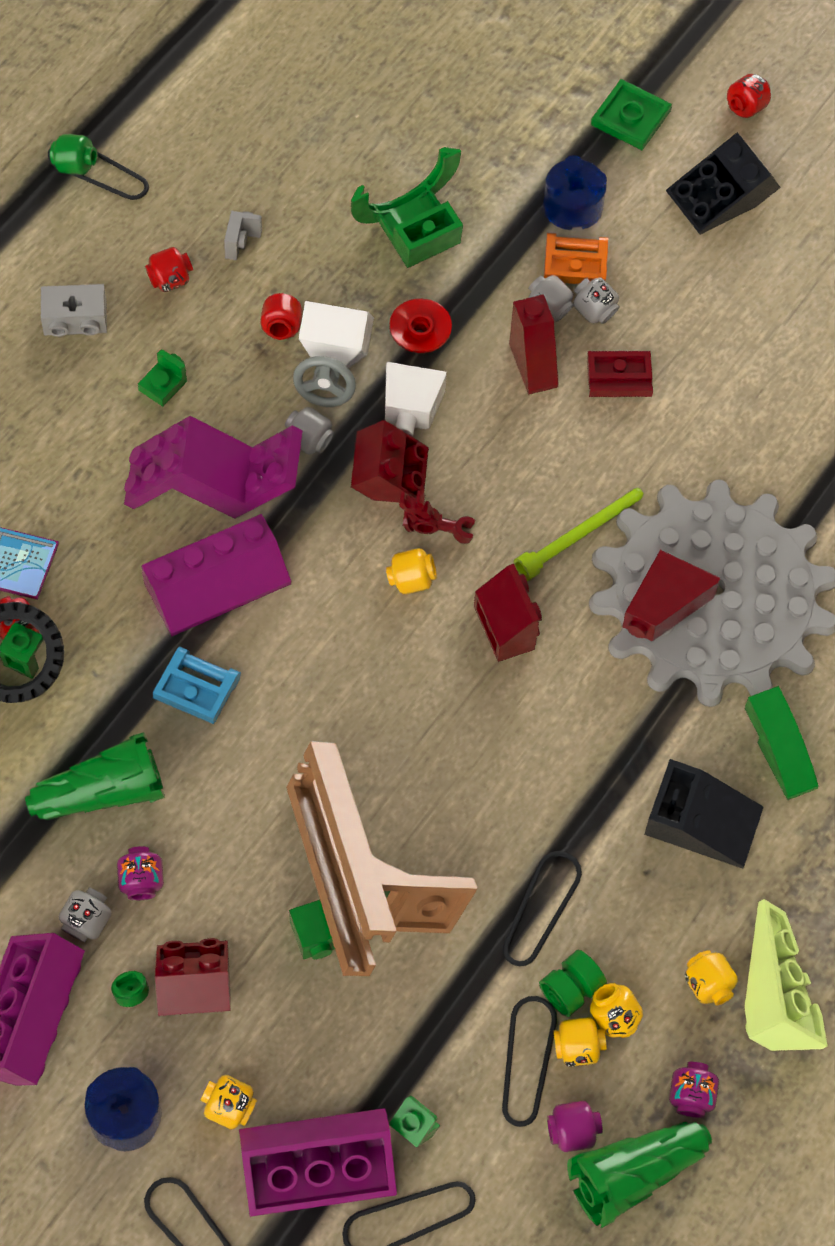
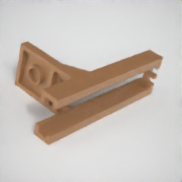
[286,741,478,976]

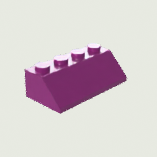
[141,514,291,637]
[0,933,85,1086]
[239,1108,397,1217]

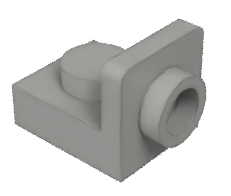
[224,211,262,260]

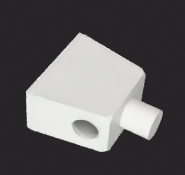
[385,362,447,437]

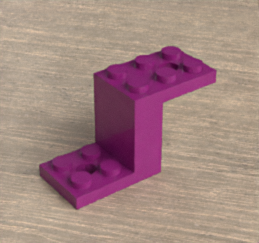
[124,416,303,519]

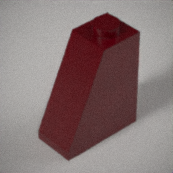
[509,294,559,395]
[622,550,720,641]

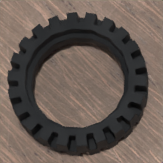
[0,602,65,703]

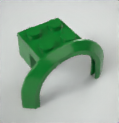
[351,147,463,268]

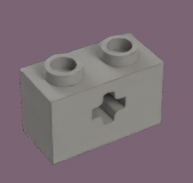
[41,284,107,337]

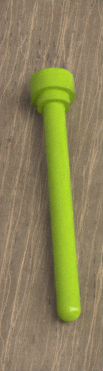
[513,488,643,581]

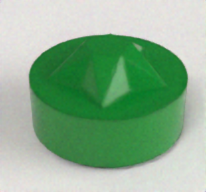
[111,971,149,1007]

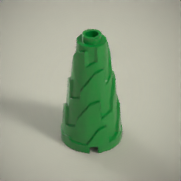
[25,732,165,820]
[567,1121,712,1228]

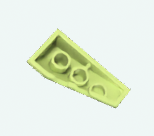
[744,899,828,1051]

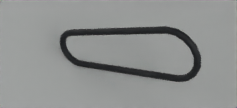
[48,146,149,200]
[503,851,582,967]
[502,996,557,1127]
[144,1177,231,1246]
[342,1181,476,1246]

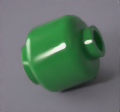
[50,134,98,175]

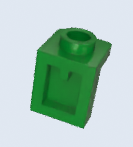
[138,349,187,407]
[0,623,43,679]
[389,1096,441,1148]

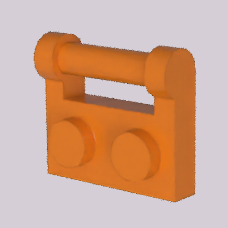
[544,233,608,284]

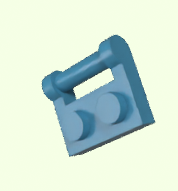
[153,647,241,724]

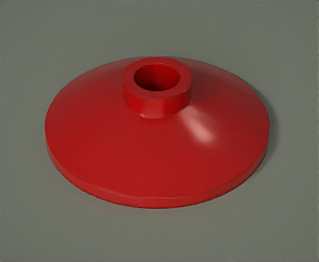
[389,298,452,353]

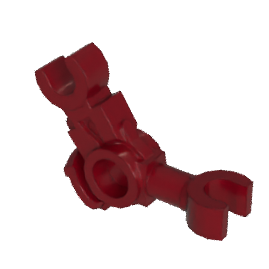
[399,491,475,544]

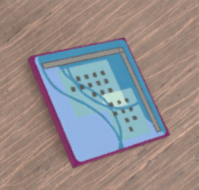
[0,527,59,600]

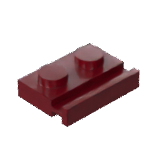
[587,351,653,397]

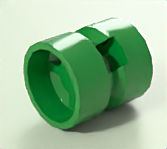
[539,949,607,1017]

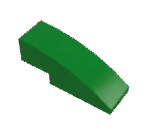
[744,686,819,800]

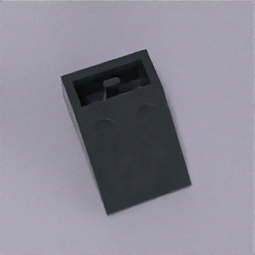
[666,132,781,235]
[644,759,764,869]

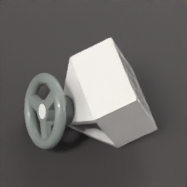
[293,301,374,407]

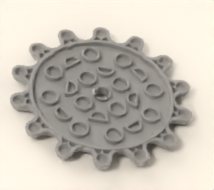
[589,480,835,707]

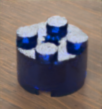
[543,155,607,230]
[84,1067,162,1152]

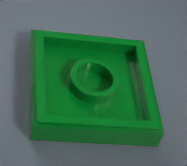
[591,79,672,151]

